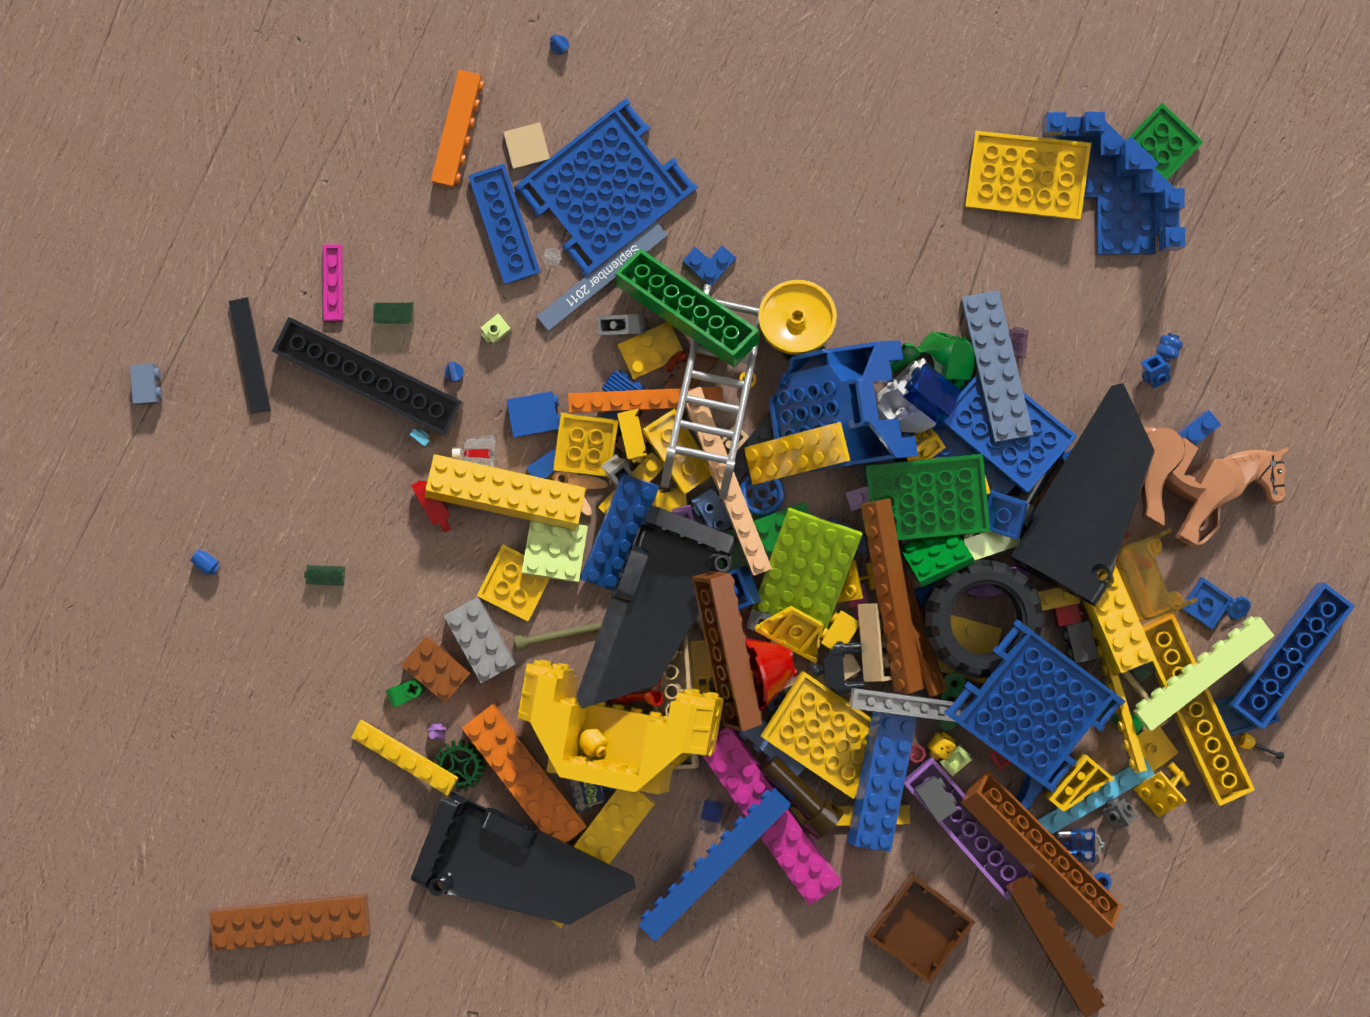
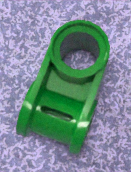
[385,679,424,708]

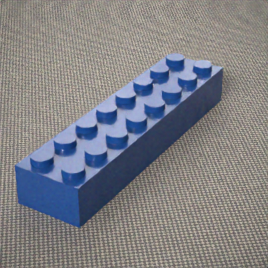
[1226,582,1355,730]
[847,690,917,852]

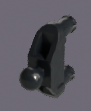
[807,641,865,697]

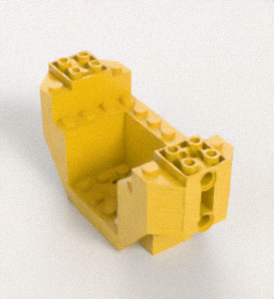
[517,660,724,795]

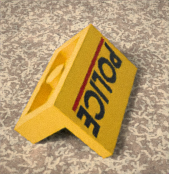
[906,428,946,461]

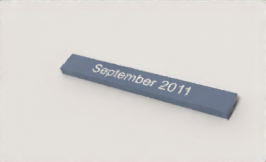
[537,221,668,331]

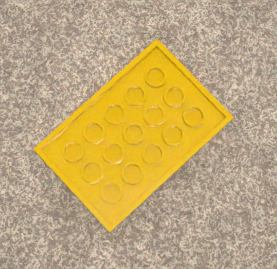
[965,131,1091,220]
[760,671,871,799]

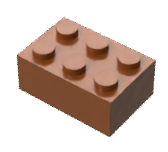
[401,635,472,703]

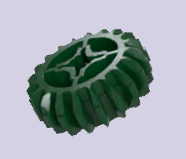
[434,739,486,792]

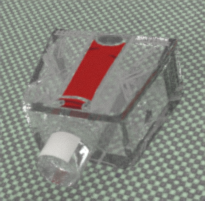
[452,435,496,468]

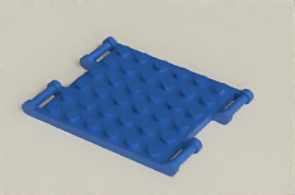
[514,98,698,277]
[944,619,1126,793]

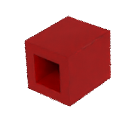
[1052,603,1083,627]

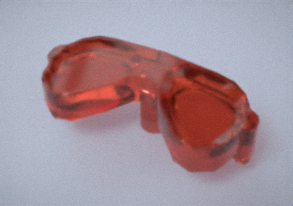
[664,350,687,372]

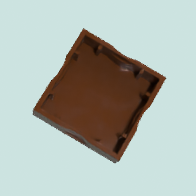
[865,872,975,984]

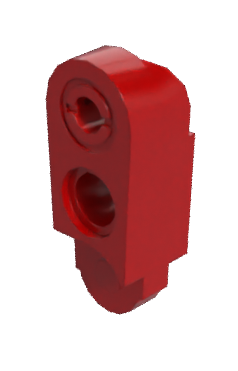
[411,480,452,533]

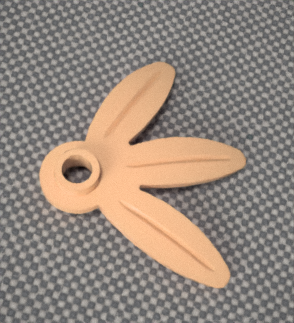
[552,471,609,516]

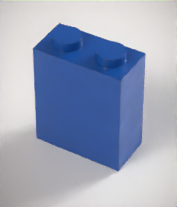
[507,391,560,438]

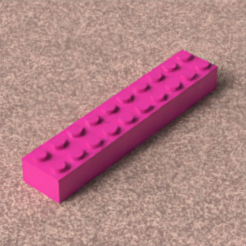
[702,727,841,906]

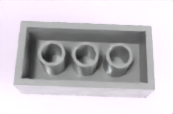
[444,597,517,683]

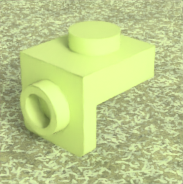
[940,744,973,777]

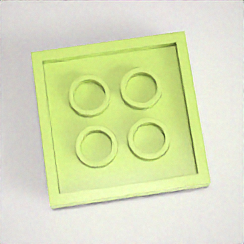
[521,521,588,583]

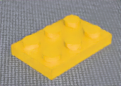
[618,322,686,380]

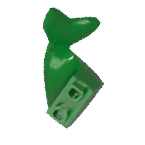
[891,331,975,389]

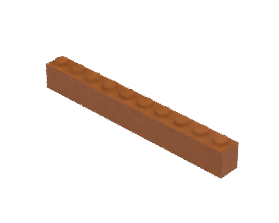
[861,498,924,694]

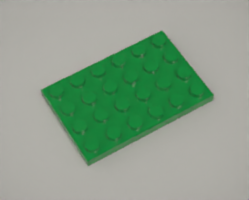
[866,454,990,540]

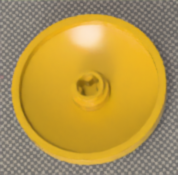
[759,280,837,355]

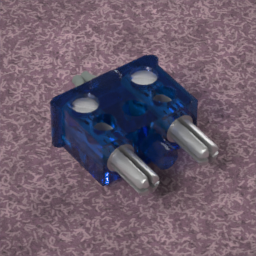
[1057,827,1104,863]

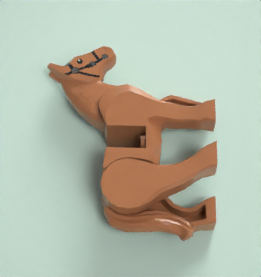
[1141,426,1289,548]

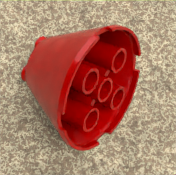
[745,638,797,711]

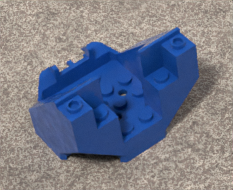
[769,340,918,472]

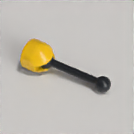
[1239,733,1285,759]

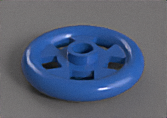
[740,474,785,516]

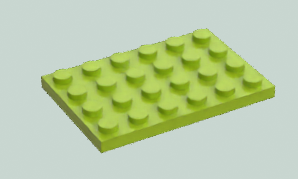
[752,507,862,632]

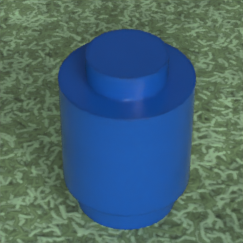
[190,549,220,577]

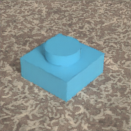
[409,428,431,447]

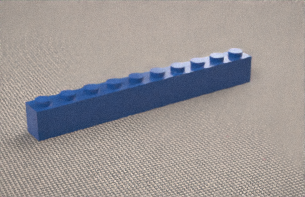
[639,788,791,941]

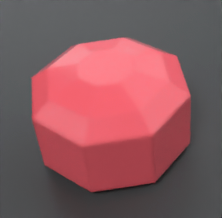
[909,744,926,763]

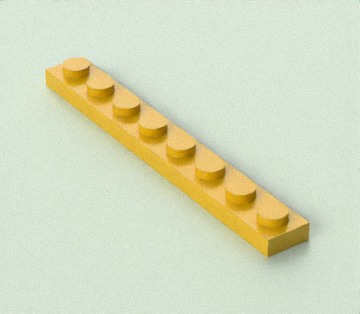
[1091,624,1147,773]

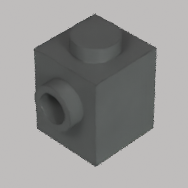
[746,609,772,630]

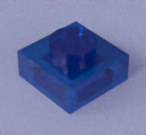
[701,799,723,823]

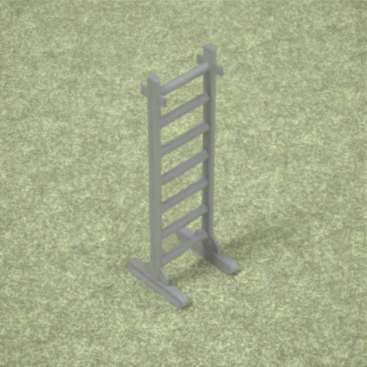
[661,284,764,500]

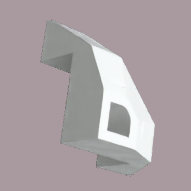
[875,358,940,433]

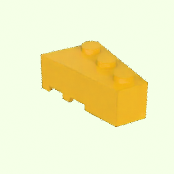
[1043,751,1114,812]

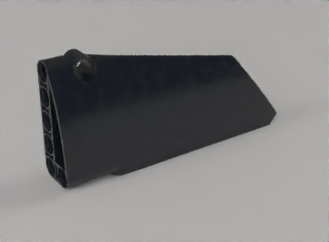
[411,792,636,925]

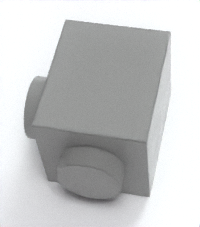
[601,455,634,486]

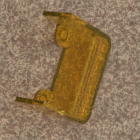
[1116,528,1198,621]

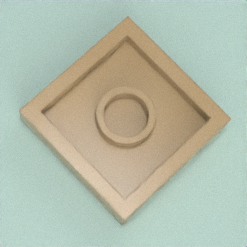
[504,122,550,170]

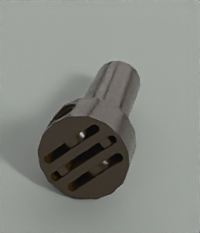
[761,756,844,840]

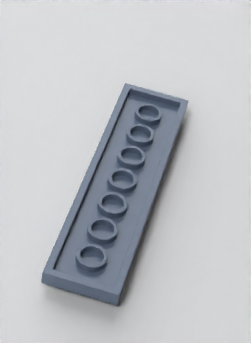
[961,290,1033,444]

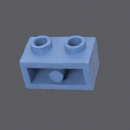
[691,489,732,532]

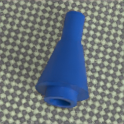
[914,580,937,607]

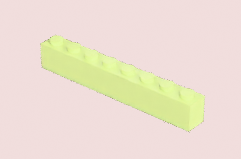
[1133,616,1274,731]

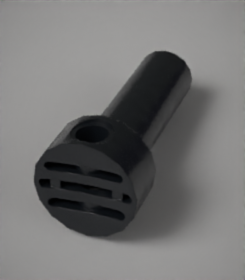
[1007,451,1065,530]

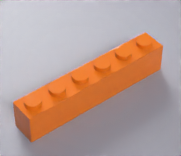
[431,69,485,189]

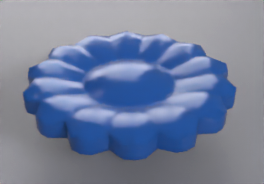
[1226,596,1251,620]

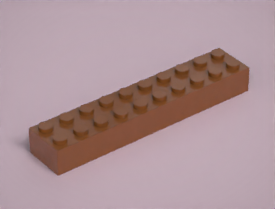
[961,770,1122,939]

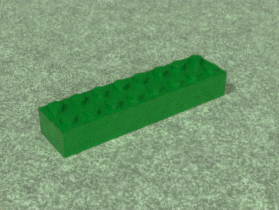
[615,249,759,368]

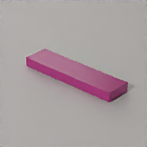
[323,244,344,322]

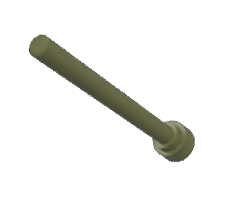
[514,622,602,651]

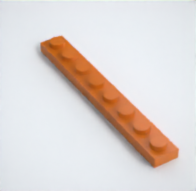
[568,387,723,413]

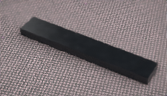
[229,297,271,414]

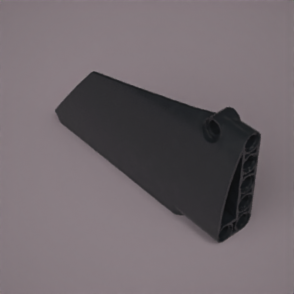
[1011,383,1155,606]
[575,506,738,709]

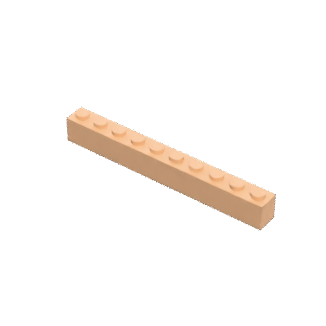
[685,387,772,576]

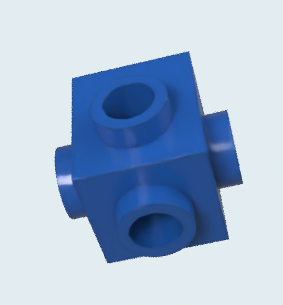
[1141,354,1171,389]

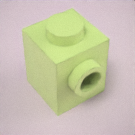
[481,313,512,344]

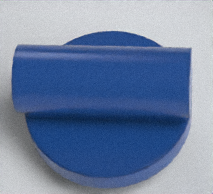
[550,34,569,55]
[444,361,464,382]

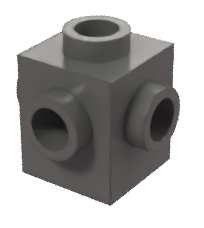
[1103,797,1137,831]

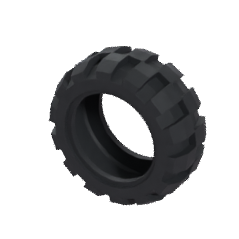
[923,560,1045,679]

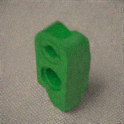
[937,672,966,730]

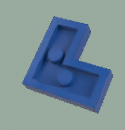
[682,245,736,286]

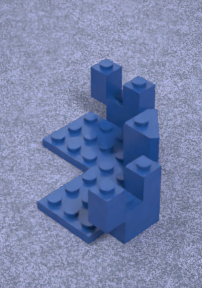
[1042,111,1186,255]

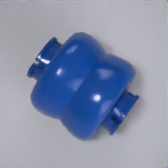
[1156,333,1183,362]

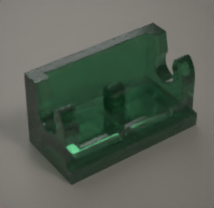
[373,302,414,324]

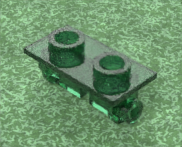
[304,565,345,586]

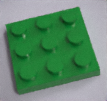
[1126,103,1203,180]
[899,535,975,587]

